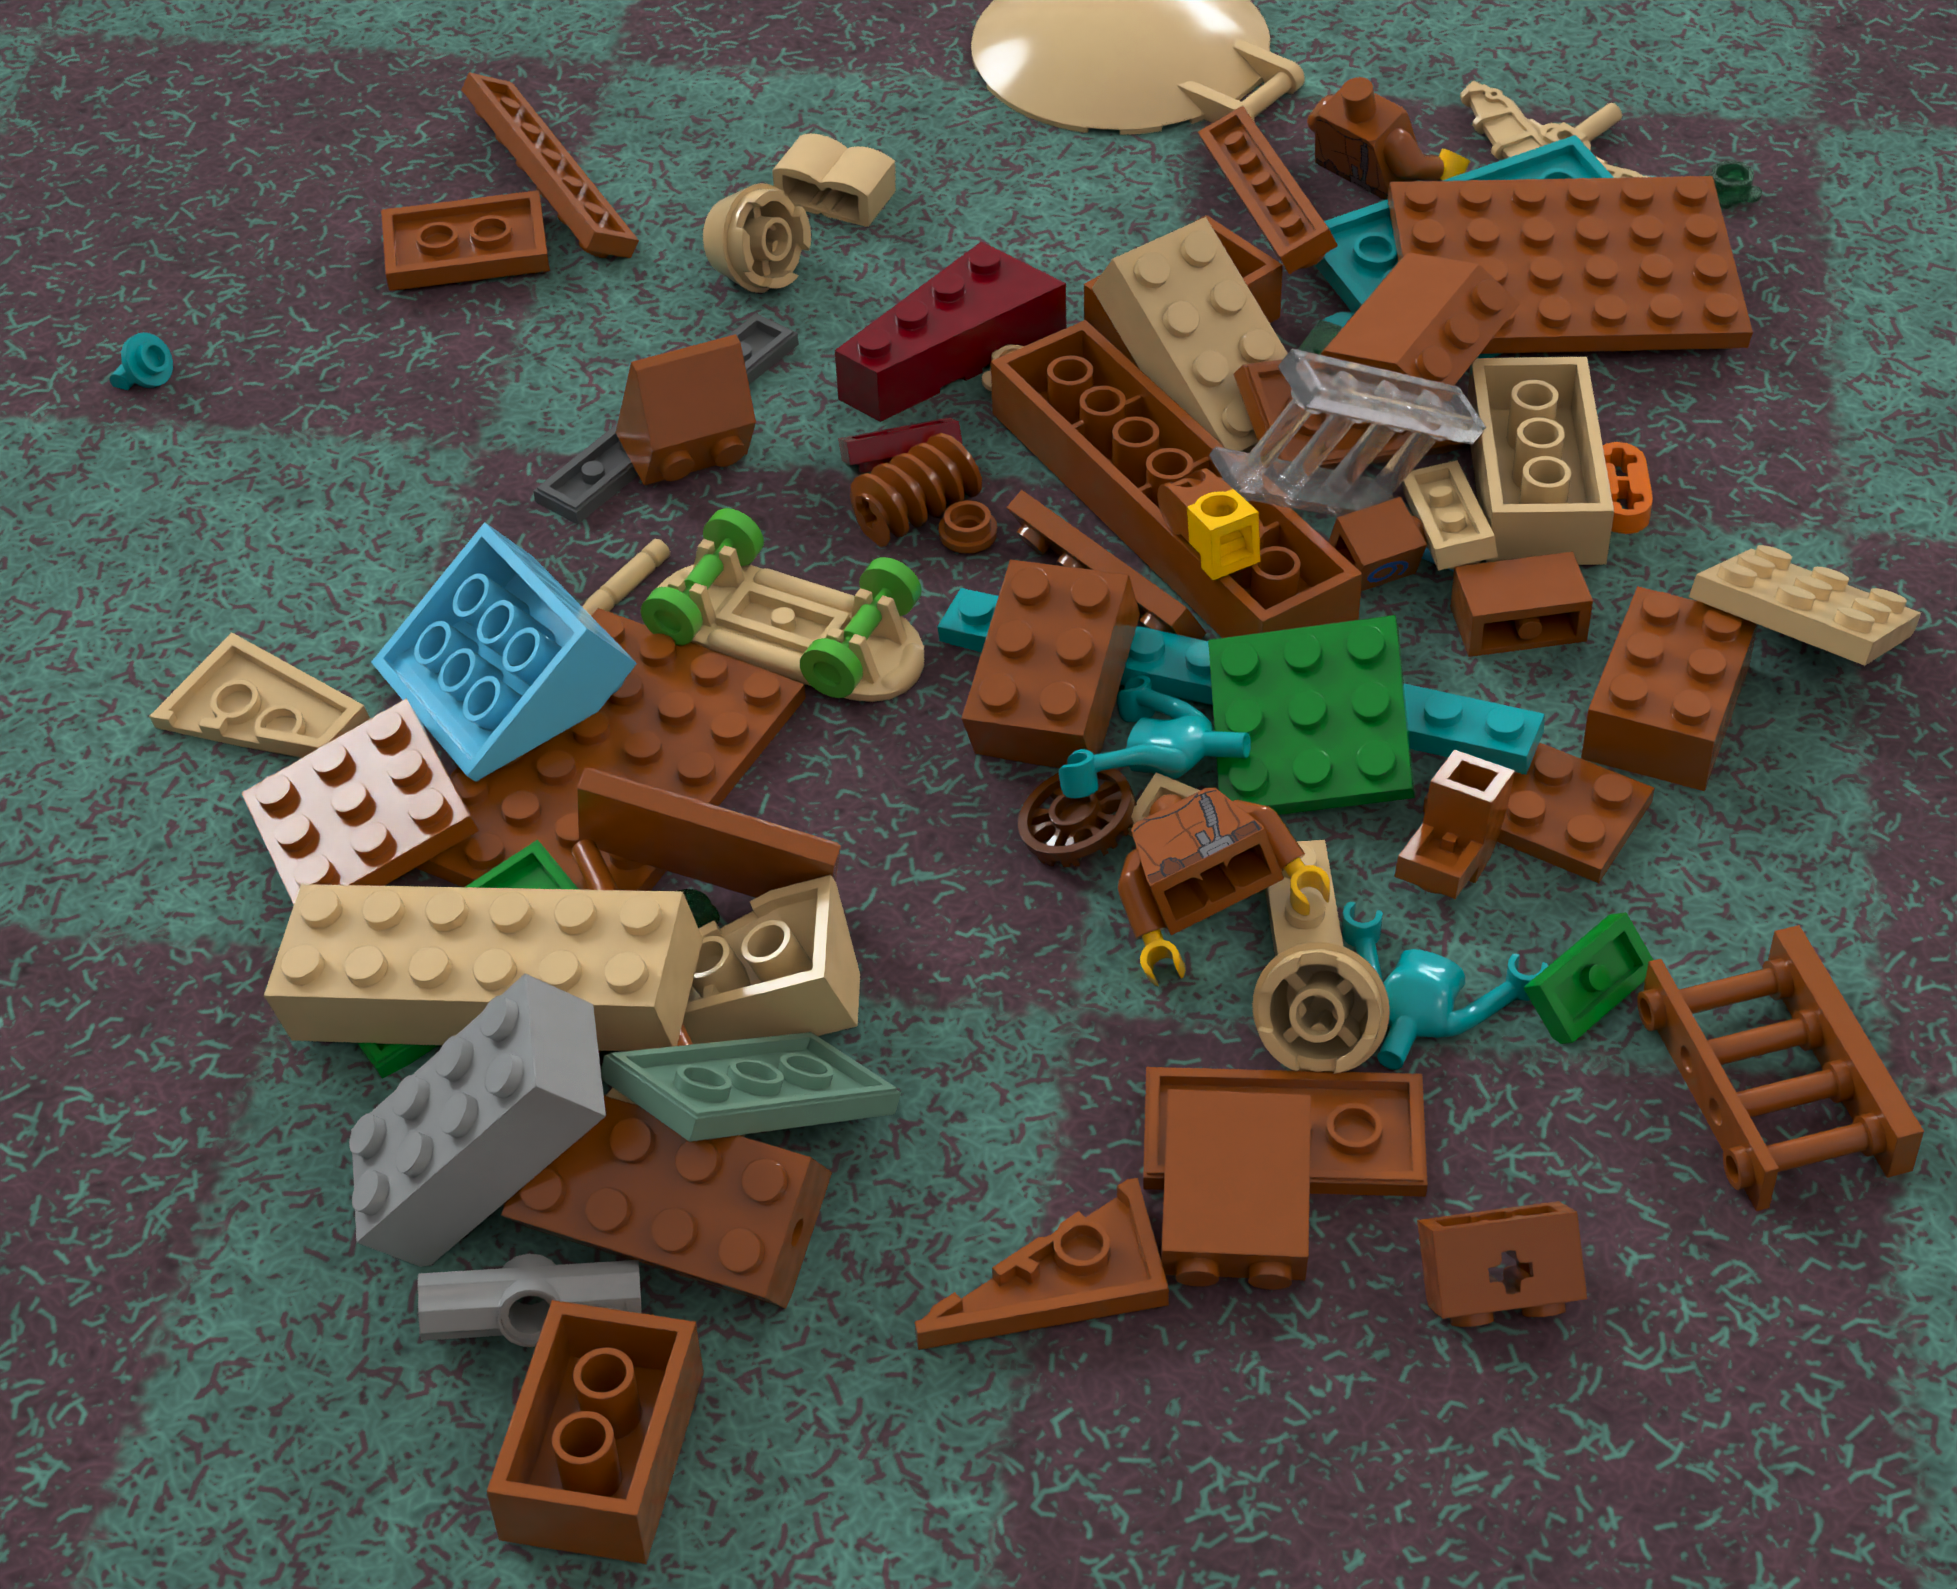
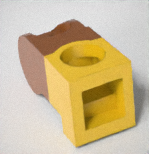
[1157,468,1261,580]

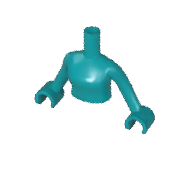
[1058,675,1251,798]
[1341,902,1548,1070]

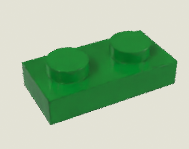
[1523,912,1653,1044]

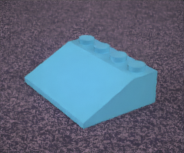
[371,522,637,782]

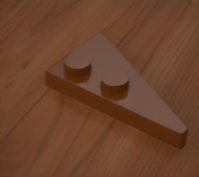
[915,1178,1169,1350]

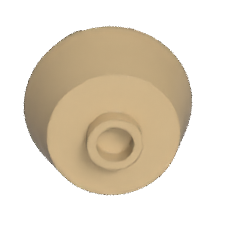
[703,183,811,293]
[1252,942,1390,1074]

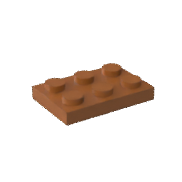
[381,190,550,291]
[1423,742,1655,883]

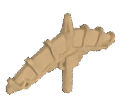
[1460,81,1649,178]

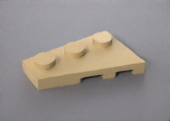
[149,632,370,758]

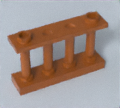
[1637,925,1924,1211]

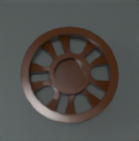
[1018,769,1137,867]

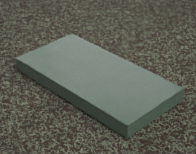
[601,1032,901,1142]

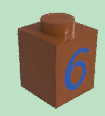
[1328,497,1427,591]

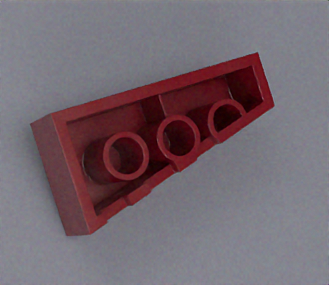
[835,241,1067,422]

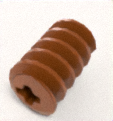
[850,433,982,547]

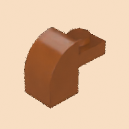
[1394,750,1515,899]

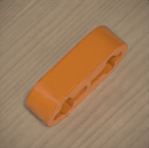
[1603,442,1653,534]

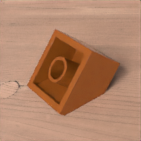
[616,334,756,486]

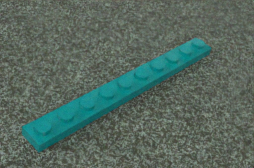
[937,588,1545,774]

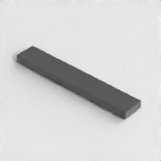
[533,313,799,524]

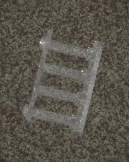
[1209,348,1487,517]

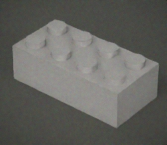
[349,974,606,1267]

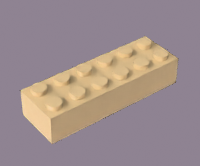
[264,884,703,1051]

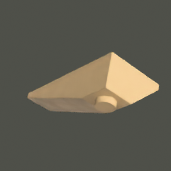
[683,875,860,1044]

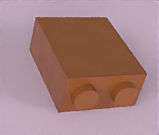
[1161,1089,1311,1290]

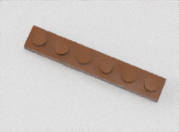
[461,72,639,258]
[1198,105,1338,274]

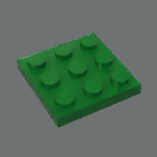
[1208,615,1415,815]

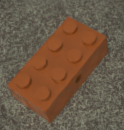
[501,1095,832,1309]

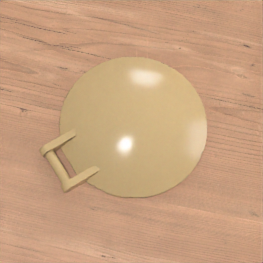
[971,0,1305,135]

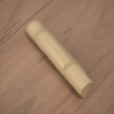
[582,539,670,615]

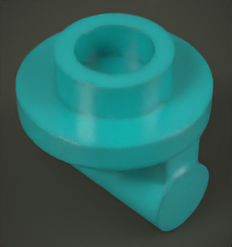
[109,332,173,390]

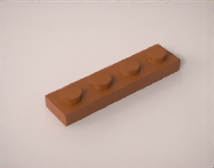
[1006,490,1206,640]

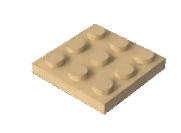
[1689,545,1921,666]

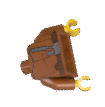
[1307,77,1470,200]
[1118,788,1330,986]

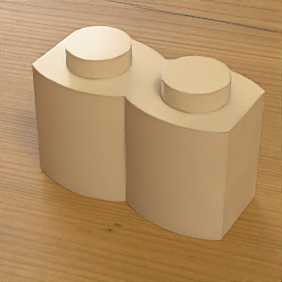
[772,134,896,227]

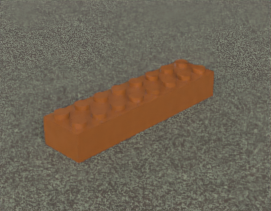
[991,320,1362,638]

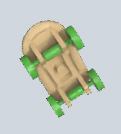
[641,508,924,702]

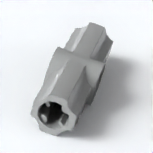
[418,1254,641,1347]

